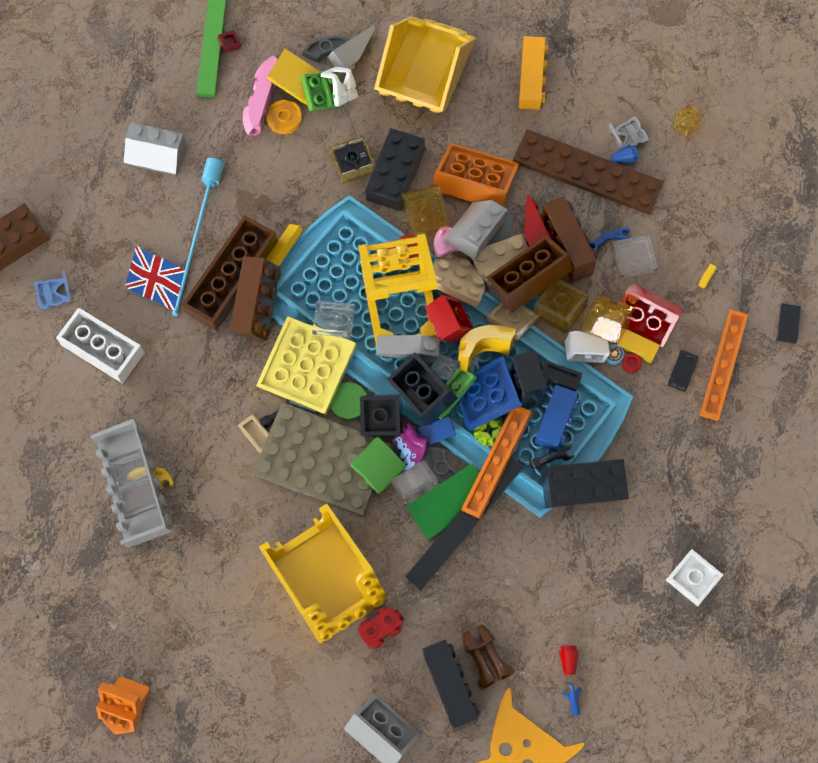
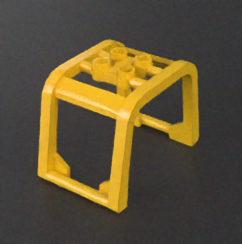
[358,233,438,348]

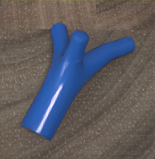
[562,683,581,716]

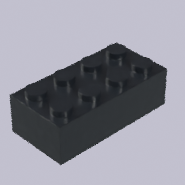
[365,128,425,211]
[541,459,629,509]
[423,639,480,732]

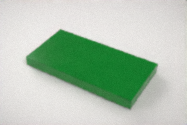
[406,463,479,540]

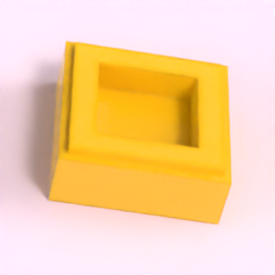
[698,263,716,289]

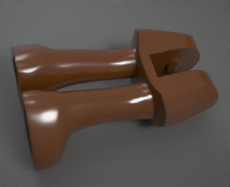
[462,624,515,690]

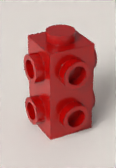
[357,606,404,649]

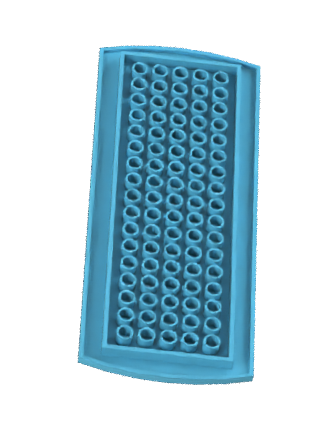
[271,195,633,518]

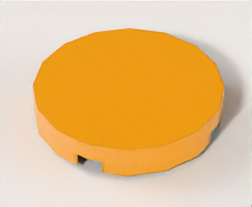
[266,100,302,134]

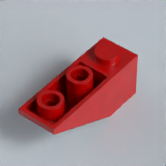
[524,195,554,247]

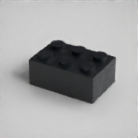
[510,350,549,410]
[387,352,458,425]

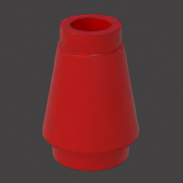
[558,645,579,675]

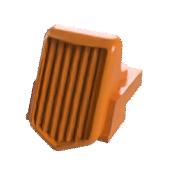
[96,677,149,735]

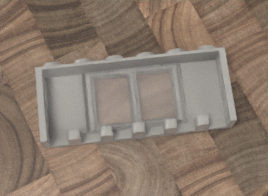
[90,419,172,548]

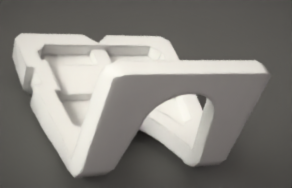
[321,67,358,107]

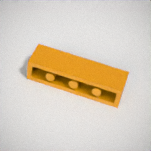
[519,36,548,110]

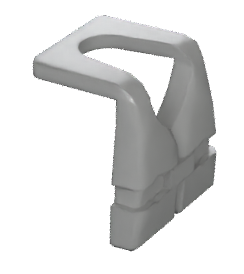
[609,116,649,150]

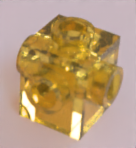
[673,104,702,137]

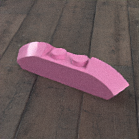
[243,56,277,136]

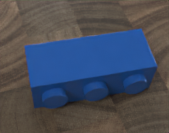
[535,385,580,451]

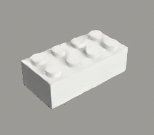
[56,308,145,384]

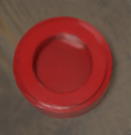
[622,353,642,374]

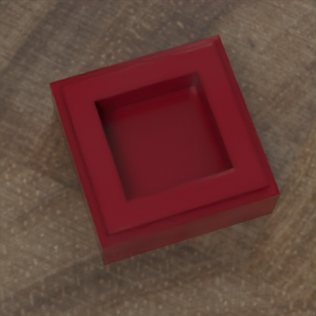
[217,30,242,53]

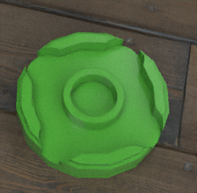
[330,382,367,421]

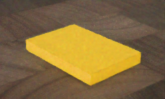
[266,48,320,106]

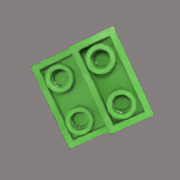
[301,70,347,111]
[350,437,406,494]

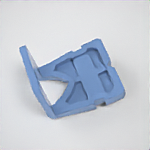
[34,270,71,310]

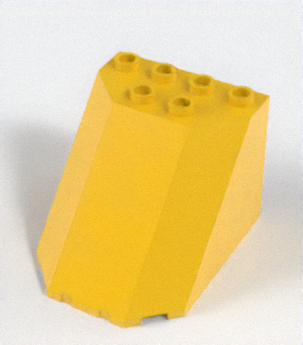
[374,16,477,113]

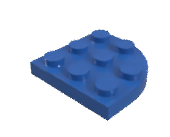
[460,356,522,431]

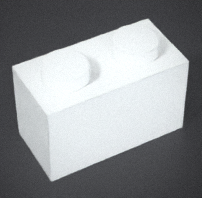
[564,331,610,363]

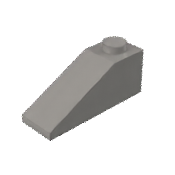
[328,25,375,74]
[376,335,440,364]

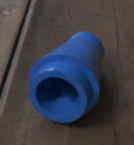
[610,145,639,164]

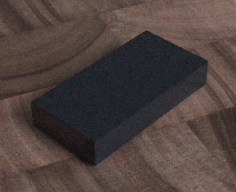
[776,303,801,344]
[667,350,699,392]
[542,360,583,392]

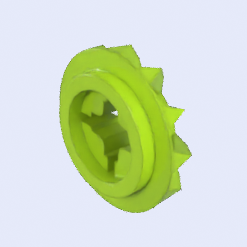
[474,418,503,446]

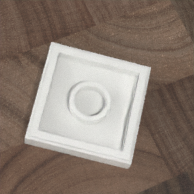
[666,549,723,606]

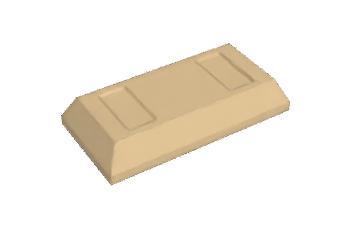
[237,414,269,453]

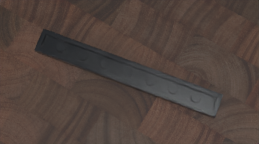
[405,457,524,590]

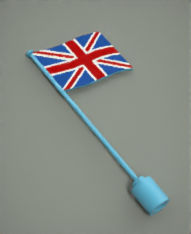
[125,158,224,317]

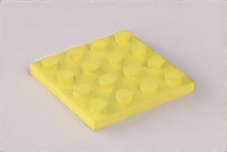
[256,316,357,415]

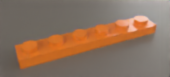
[699,309,748,421]
[461,407,532,519]

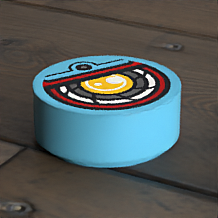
[606,344,624,365]

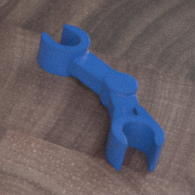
[588,227,631,252]

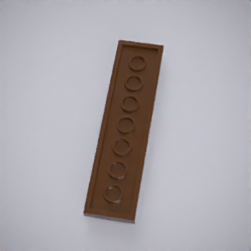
[513,129,664,215]

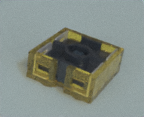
[329,135,375,184]

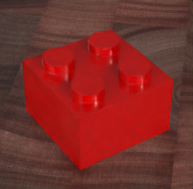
[425,295,474,344]

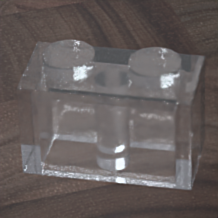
[391,460,437,505]

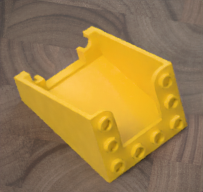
[259,504,388,644]

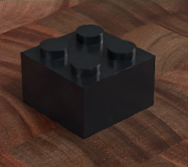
[360,394,403,436]

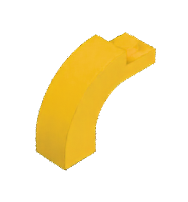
[458,325,517,372]

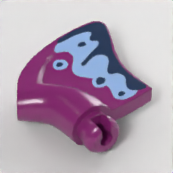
[391,422,429,476]

